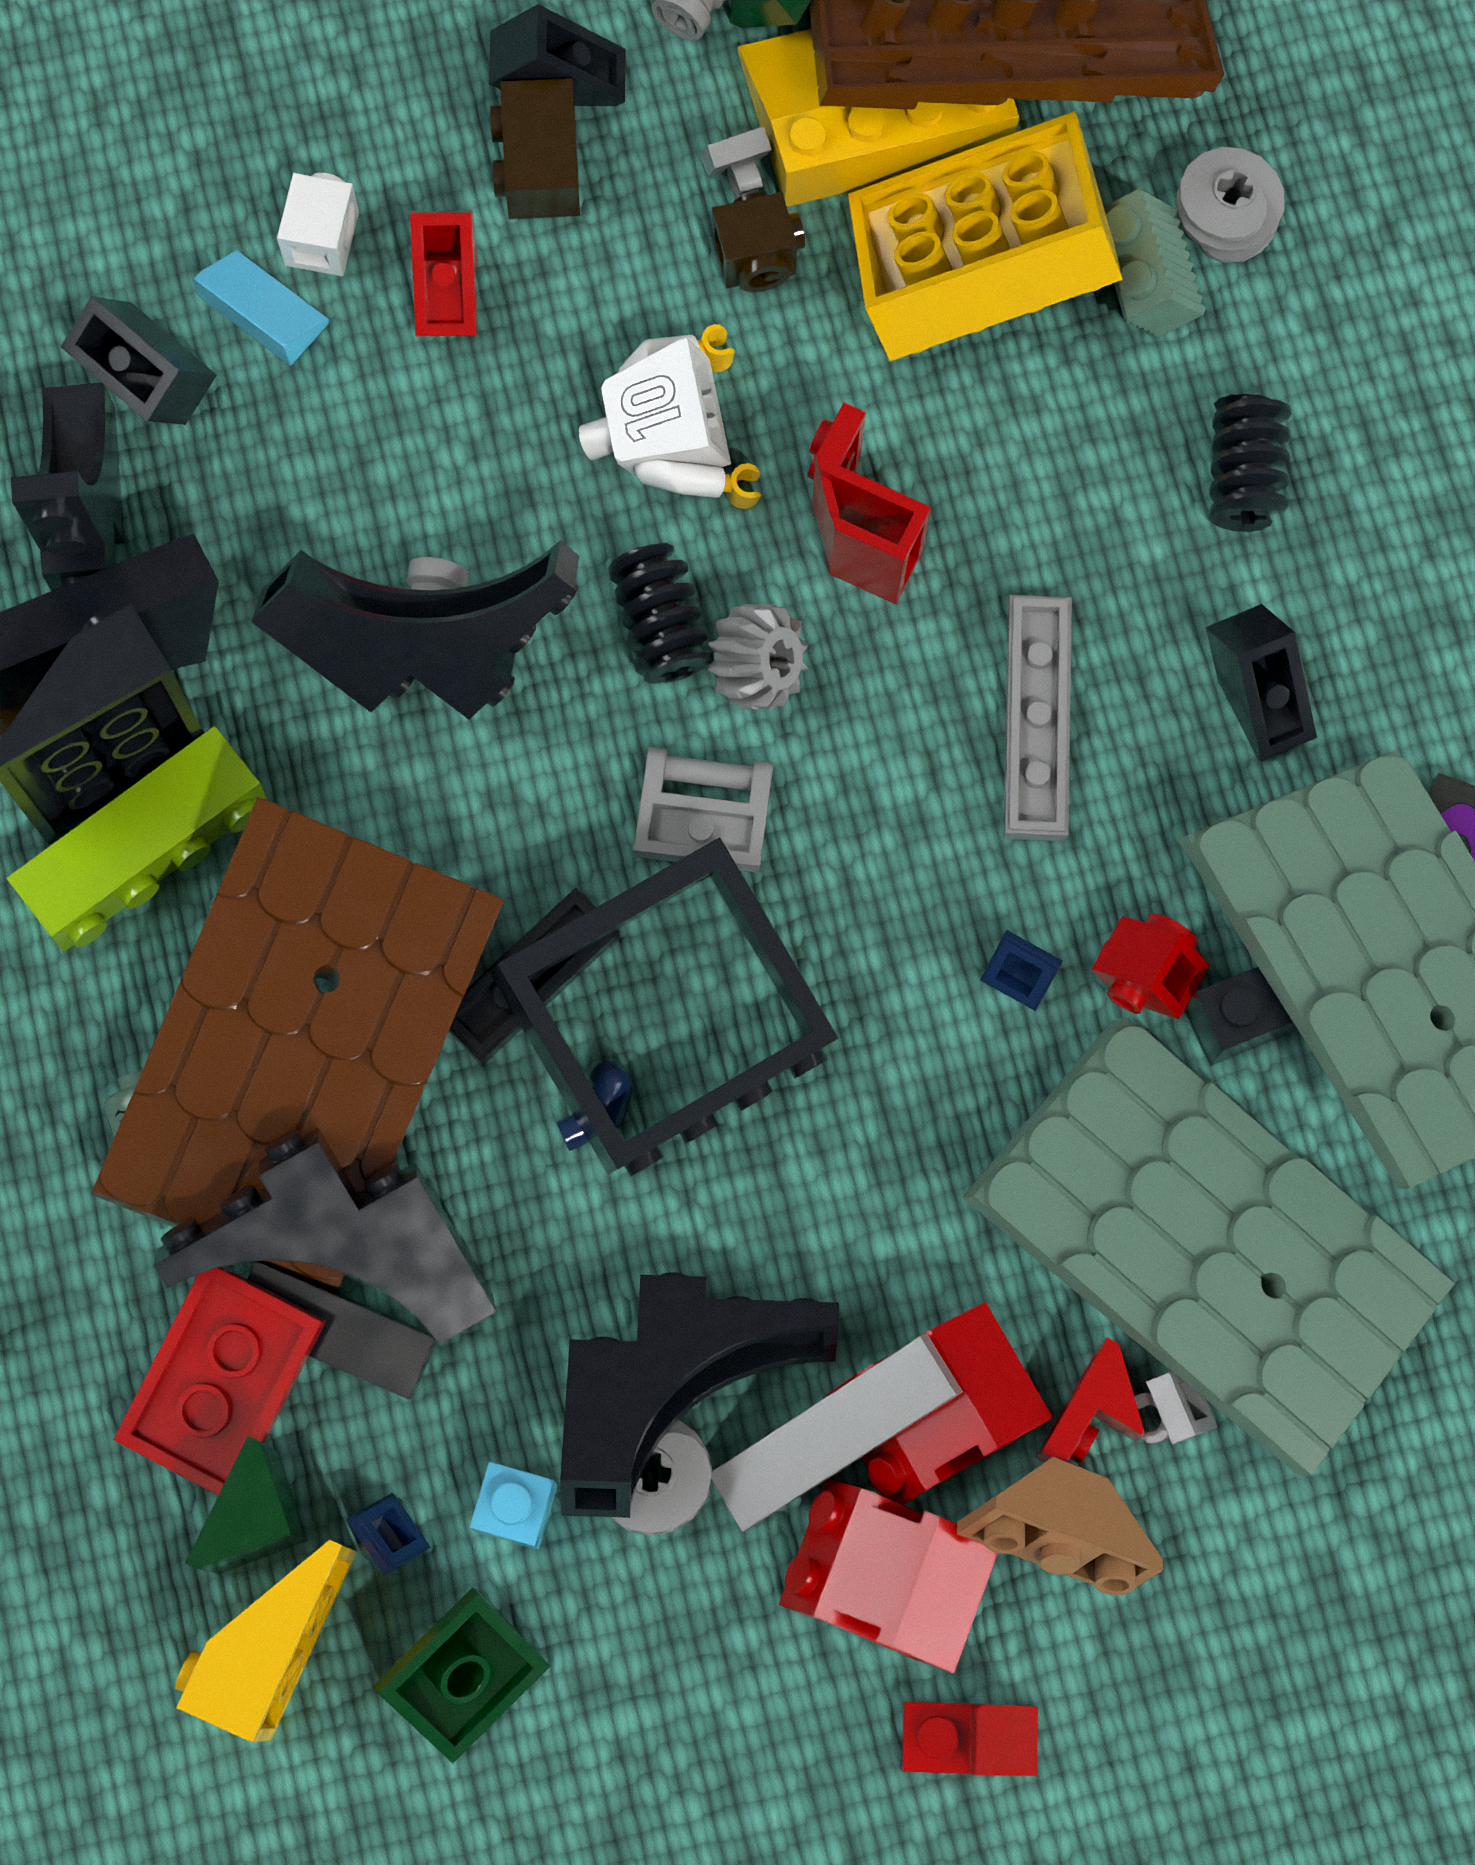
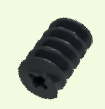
[1208,394,1292,532]
[608,543,714,684]

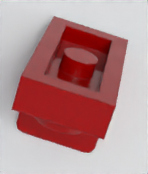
[410,211,478,336]
[1035,1337,1145,1464]
[901,1702,1038,1776]

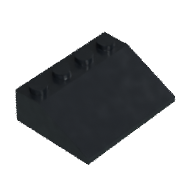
[0,604,204,845]

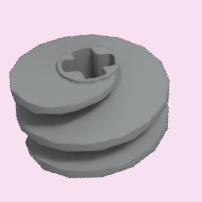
[1175,147,1284,263]
[610,1420,712,1535]

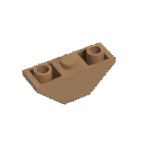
[957,1457,1163,1596]

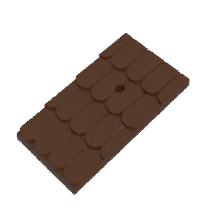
[809,0,1224,110]
[91,797,504,1291]

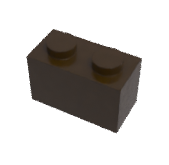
[490,78,580,219]

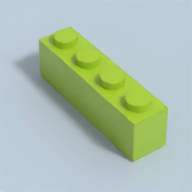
[6,726,268,952]

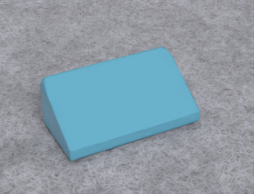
[193,250,329,366]

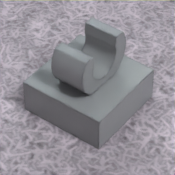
[700,126,772,199]
[1135,1372,1218,1445]

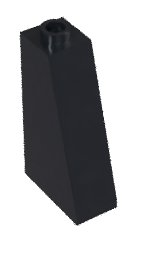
[0,534,219,711]

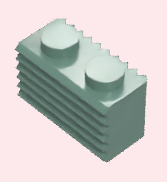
[1104,189,1206,337]

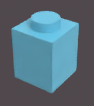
[469,1462,558,1550]

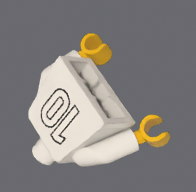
[579,324,761,509]

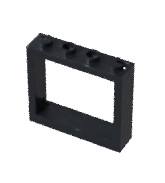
[490,837,838,1177]

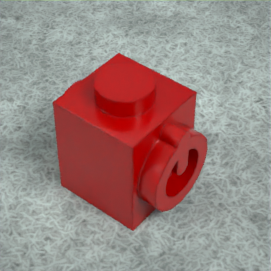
[1091,913,1210,1020]

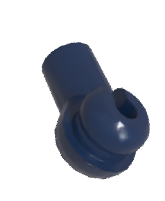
[556,1061,633,1151]

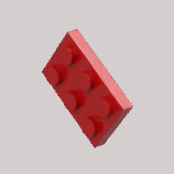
[113,1267,327,1495]

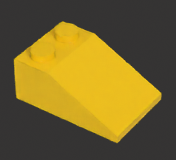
[175,1540,357,1743]

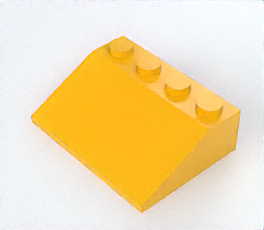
[738,29,1019,207]
[848,111,1123,361]

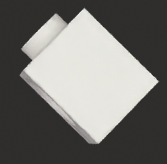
[277,173,359,276]

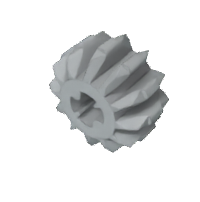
[707,603,810,710]

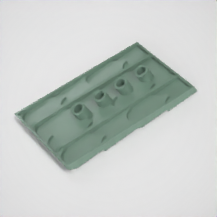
[1178,750,1475,1189]
[962,1018,1455,1476]

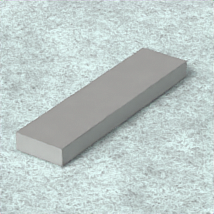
[1003,595,1072,841]
[711,1334,963,1532]

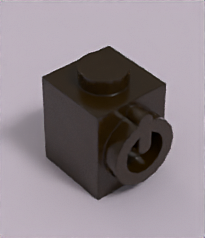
[712,192,805,293]

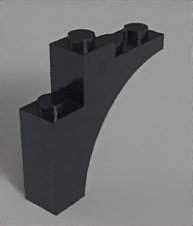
[11,382,125,591]
[251,540,580,720]
[154,1128,497,1345]
[560,1272,839,1518]

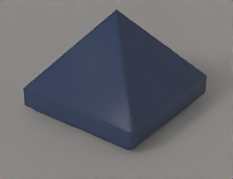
[980,930,1063,1011]
[346,1493,430,1576]

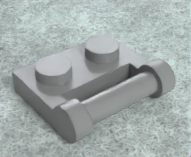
[634,747,774,873]

